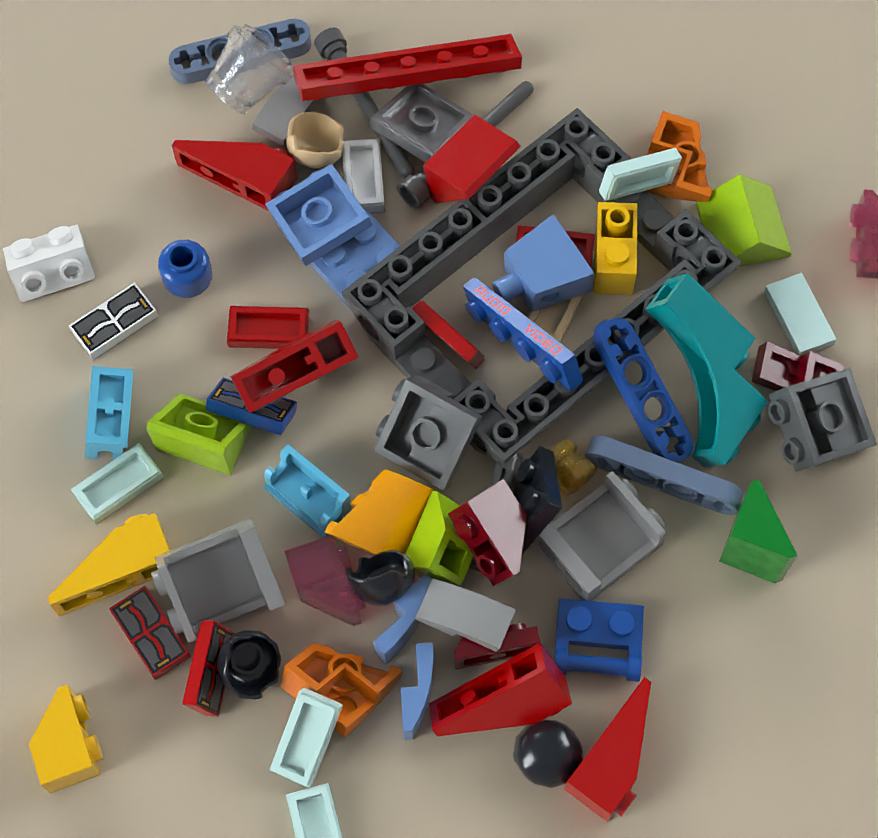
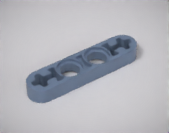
[169,19,312,84]
[585,435,744,515]

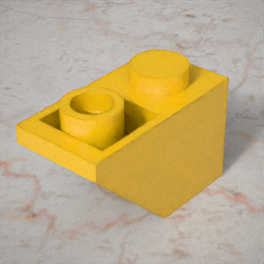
[593,202,637,295]
[29,684,103,793]

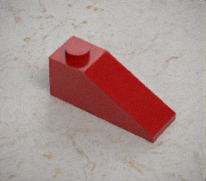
[171,140,298,211]
[230,320,359,413]
[429,643,572,737]
[565,677,651,822]

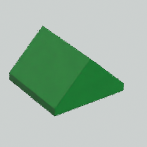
[719,479,797,583]

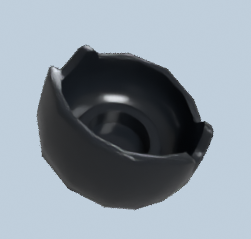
[345,550,415,606]
[216,630,281,700]
[513,719,583,788]

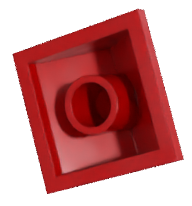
[423,115,521,204]

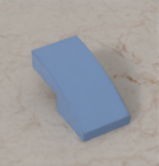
[373,573,432,664]
[401,643,434,740]

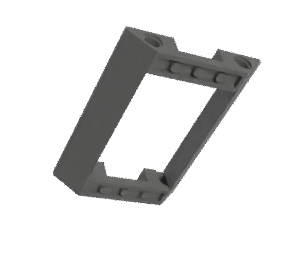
[342,108,742,464]

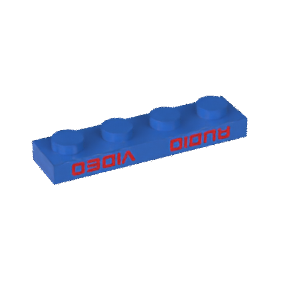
[463,277,583,391]

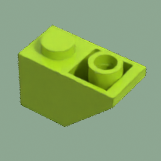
[406,491,474,587]

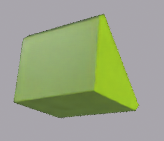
[696,174,792,266]
[146,393,252,475]

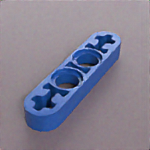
[593,318,693,463]

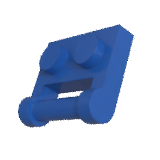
[554,598,644,682]

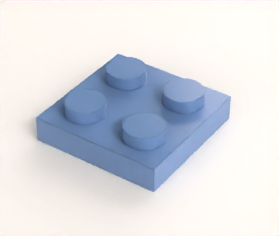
[310,210,400,311]

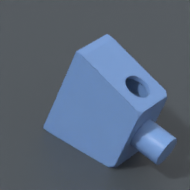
[492,215,594,311]

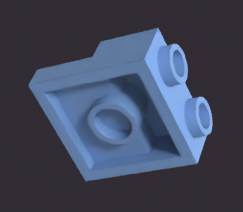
[265,163,372,267]

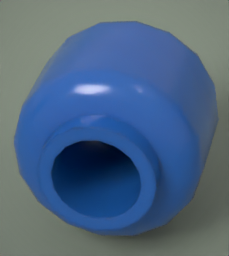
[158,239,212,298]

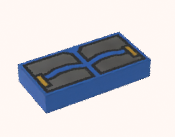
[206,377,297,435]

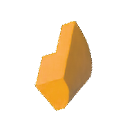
[325,469,433,555]

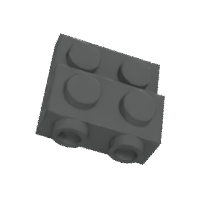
[768,368,877,472]
[374,374,483,491]

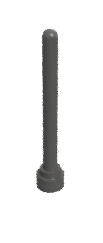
[314,27,415,179]
[397,81,534,208]

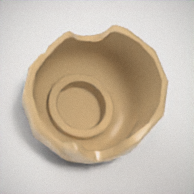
[286,112,344,169]

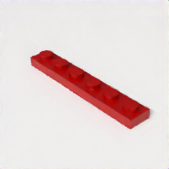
[293,34,522,101]

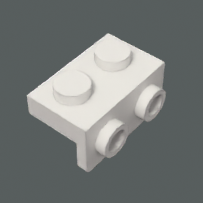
[3,224,95,302]

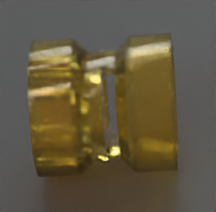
[550,438,597,496]

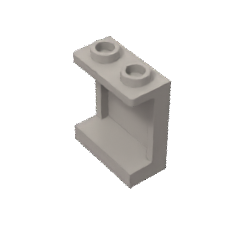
[533,471,667,601]
[151,518,286,643]

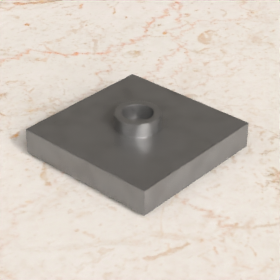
[369,83,474,162]

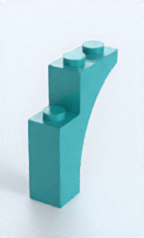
[645,273,768,467]

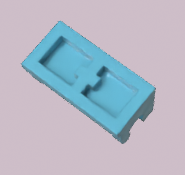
[85,366,133,459]
[264,444,352,539]

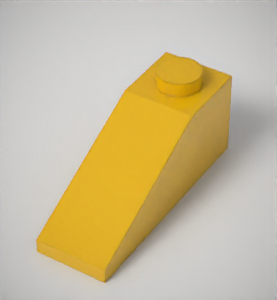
[47,513,171,616]

